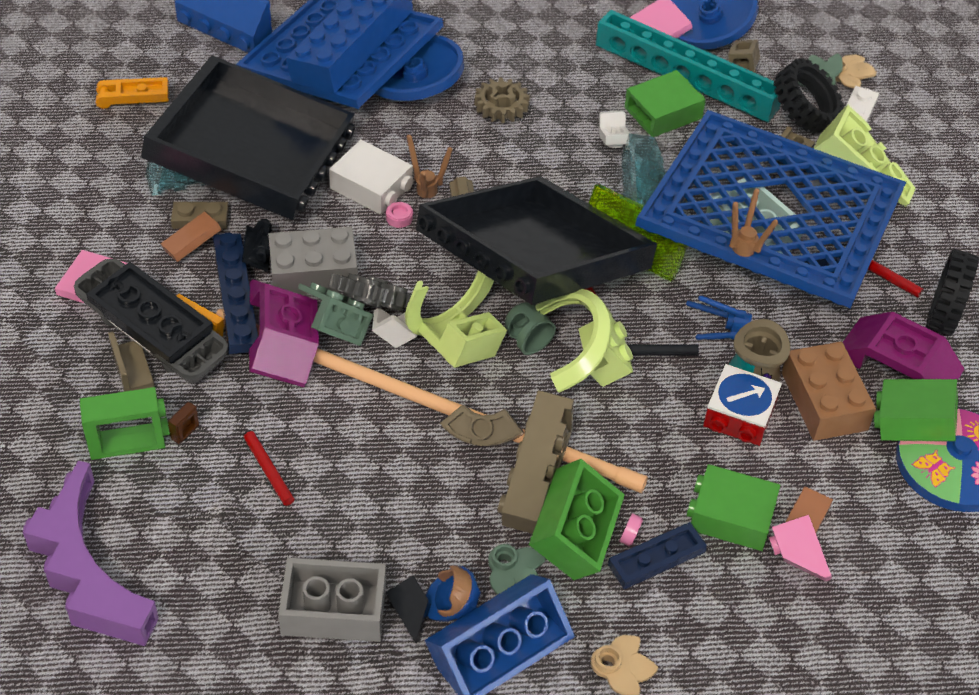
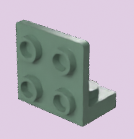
[298,282,374,346]

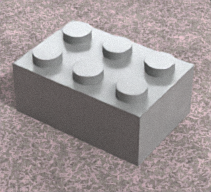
[268,227,358,295]
[278,557,386,642]

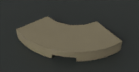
[440,405,525,446]

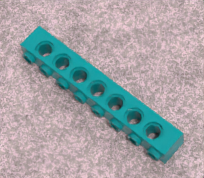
[596,10,781,122]

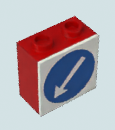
[703,364,782,446]

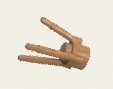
[407,135,453,199]
[729,188,778,257]

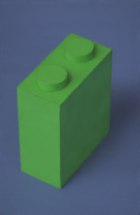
[624,70,706,138]
[874,379,958,441]
[686,464,780,551]

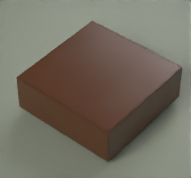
[168,401,199,444]

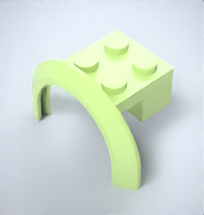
[405,271,507,368]
[535,289,633,393]

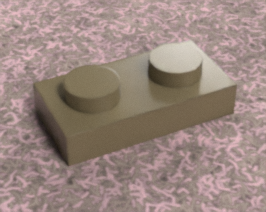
[171,202,229,229]

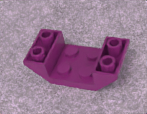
[249,279,319,387]
[843,311,964,381]

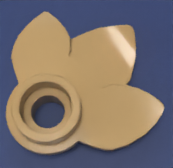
[836,55,877,88]
[591,635,658,695]

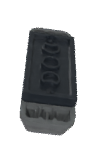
[74,259,228,384]

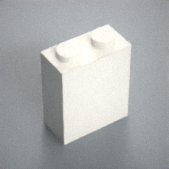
[329,140,414,215]

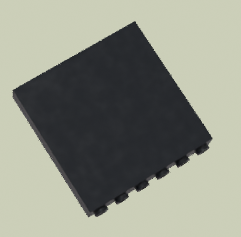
[141,55,356,220]
[416,176,657,305]

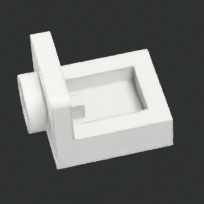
[599,111,631,148]

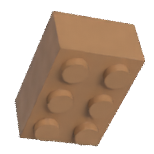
[782,341,876,441]

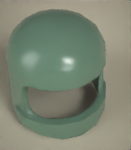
[505,302,556,355]

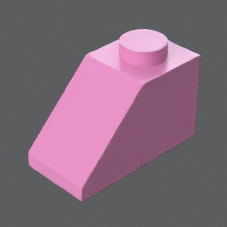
[769,515,831,581]

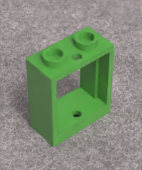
[79,387,170,460]

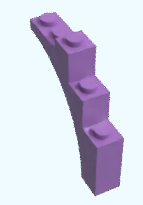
[23,460,159,646]

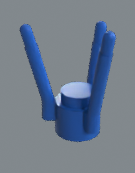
[686,295,752,340]

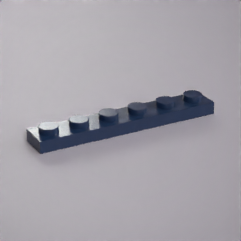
[213,233,258,354]

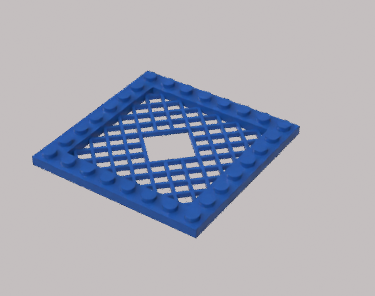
[635,110,906,309]

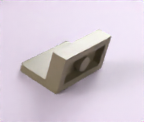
[108,331,155,392]

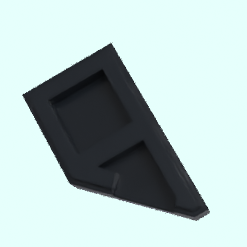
[385,575,431,643]

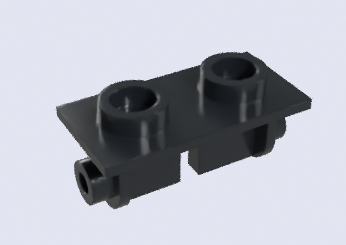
[242,219,272,272]

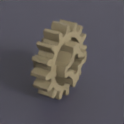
[474,77,530,123]

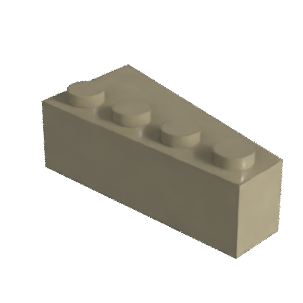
[497,390,574,534]

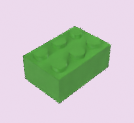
[529,459,625,580]

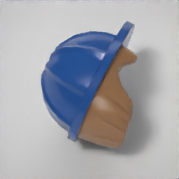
[426,565,481,622]

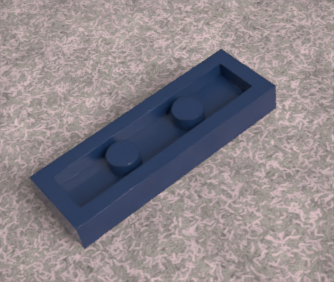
[608,522,707,590]

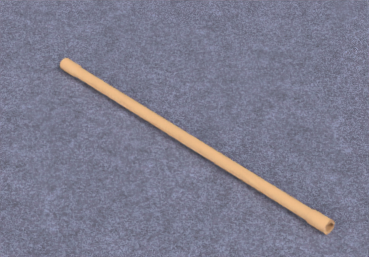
[216,308,648,493]

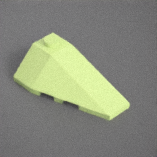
[814,105,915,206]

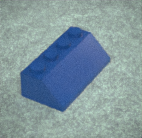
[174,0,272,53]
[424,574,575,695]

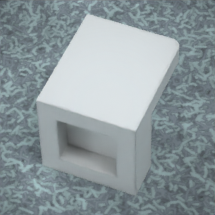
[372,308,417,348]

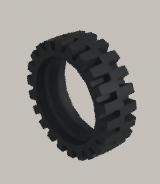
[774,58,844,134]
[926,249,979,336]

